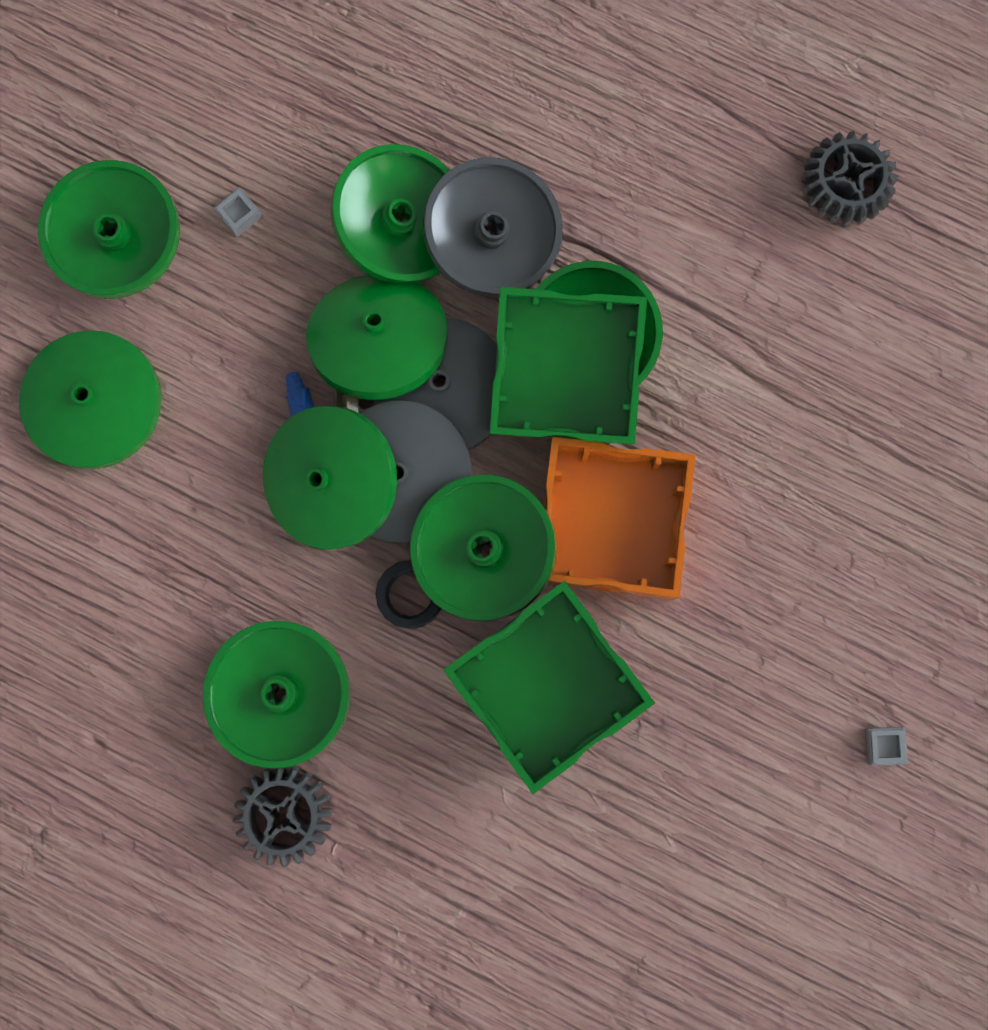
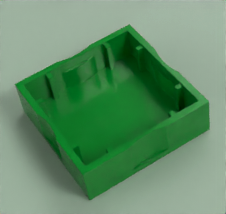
[490,287,647,444]
[443,580,655,794]

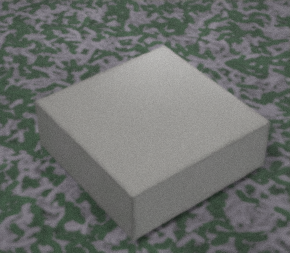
[213,187,263,237]
[865,727,908,766]

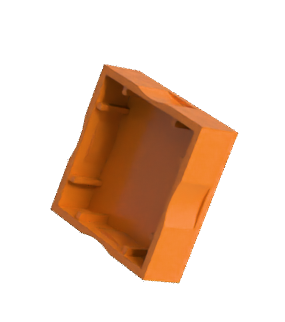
[543,436,696,600]

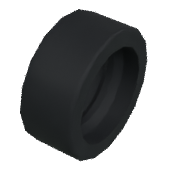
[375,560,442,629]

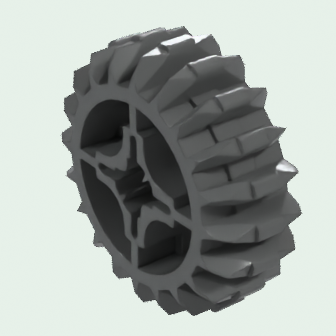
[801,130,898,227]
[233,766,333,867]

